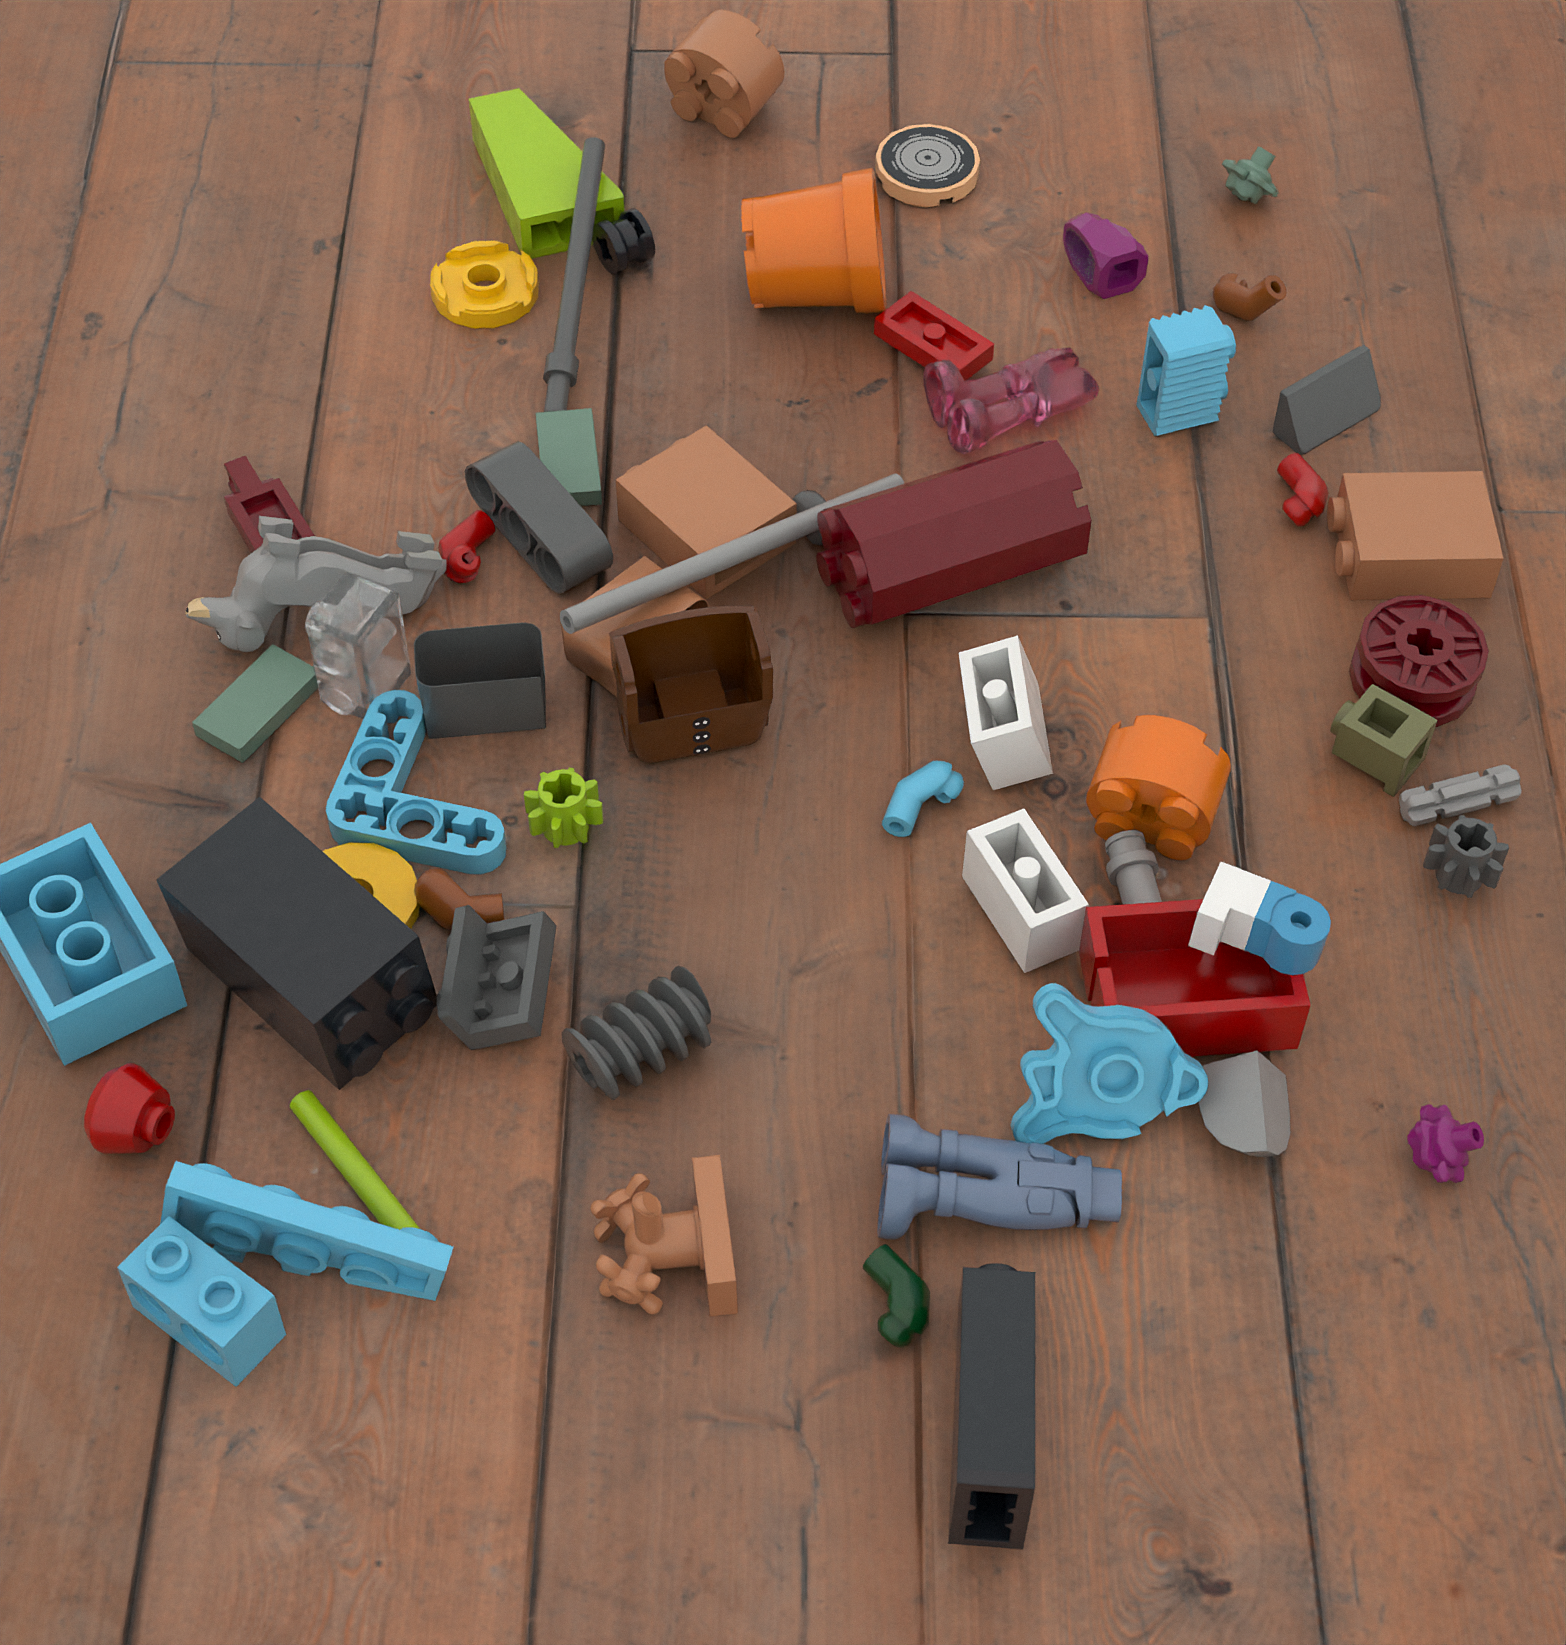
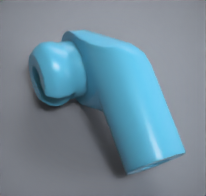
[882,760,964,837]

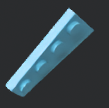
[160,1161,454,1301]

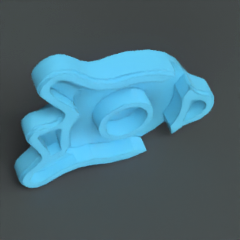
[1010,983,1208,1144]

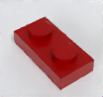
[874,291,994,388]

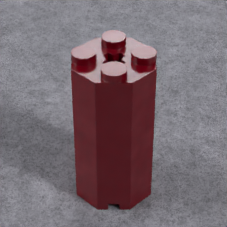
[816,440,1092,628]

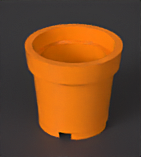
[741,167,887,313]

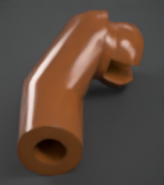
[1213,273,1287,321]
[414,868,505,930]

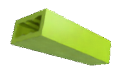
[469,88,624,259]

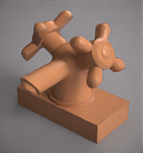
[590,1155,738,1317]

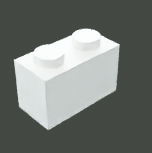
[959,635,1053,790]
[962,809,1089,973]

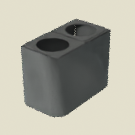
[414,622,546,739]

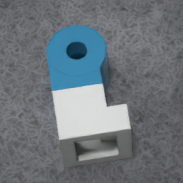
[1188,862,1331,975]

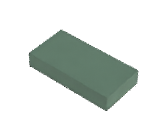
[535,408,602,506]
[192,644,322,763]

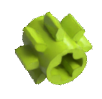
[524,767,604,848]

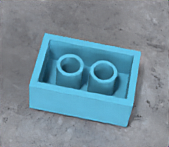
[0,822,188,1066]

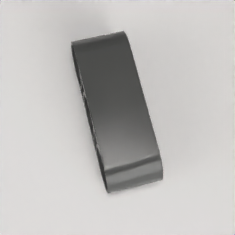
[465,441,613,594]

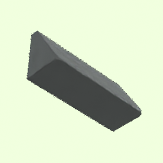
[1272,345,1381,455]

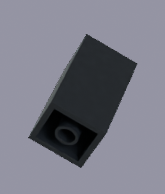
[156,797,437,1090]

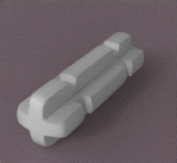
[1399,764,1522,826]

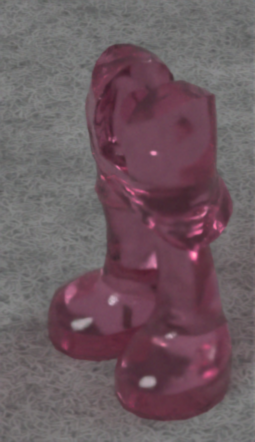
[923,347,1099,454]

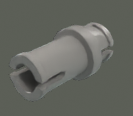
[1105,830,1162,904]

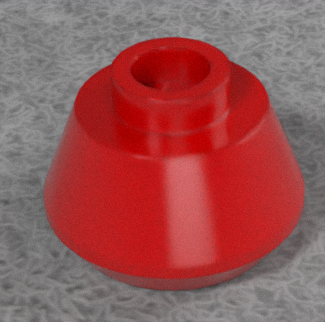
[84,1063,175,1154]

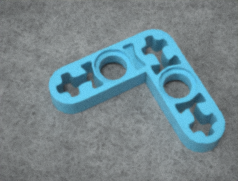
[326,690,507,875]

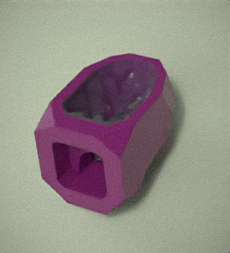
[1063,213,1149,299]

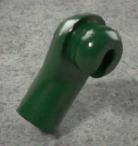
[863,1244,930,1348]

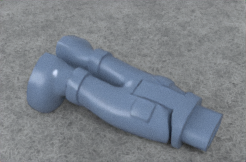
[877,1114,1122,1240]

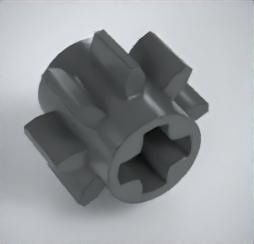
[1423,815,1509,898]

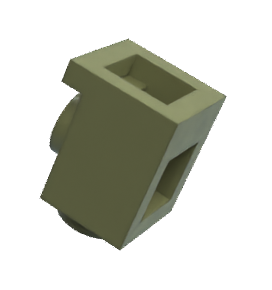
[1330,684,1437,797]

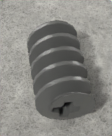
[561,966,712,1100]

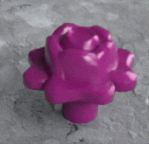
[1407,1104,1484,1183]

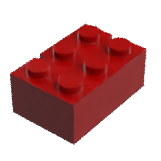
[1079,899,1311,1057]

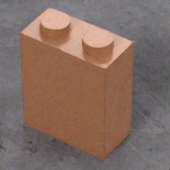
[616,425,797,600]
[1327,471,1504,600]

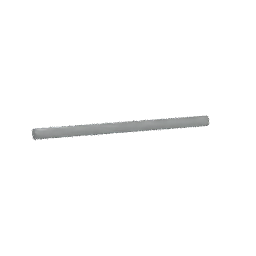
[560,474,905,634]

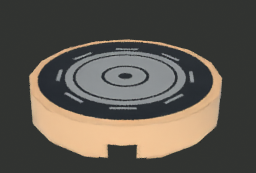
[875,124,980,207]

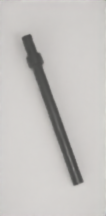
[543,138,605,412]

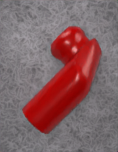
[1277,453,1329,527]
[438,510,496,583]

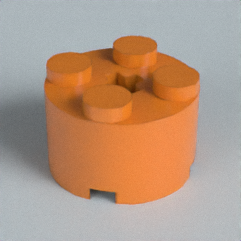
[1086,715,1231,860]

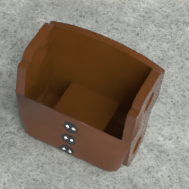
[609,606,773,763]

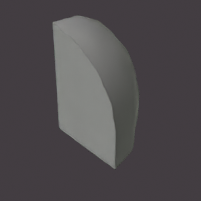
[1198,1051,1290,1157]

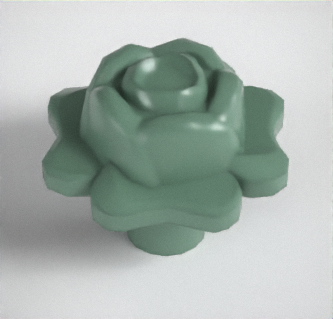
[1222,146,1279,204]

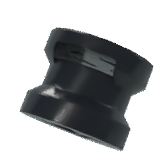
[592,208,655,275]

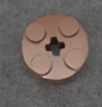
[664,9,785,138]

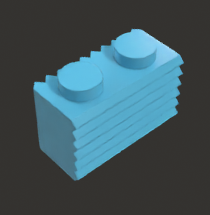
[1136,305,1236,436]

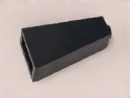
[948,1263,1036,1549]

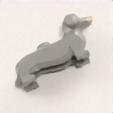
[185,516,447,652]

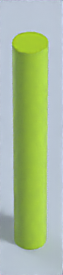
[290,1090,420,1230]

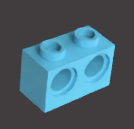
[117,1216,286,1387]

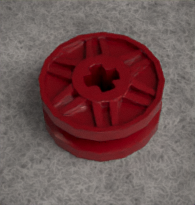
[1349,595,1489,727]

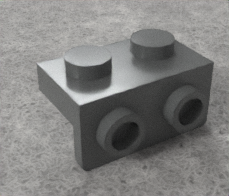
[437,905,557,1050]

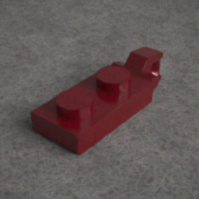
[224,456,315,553]

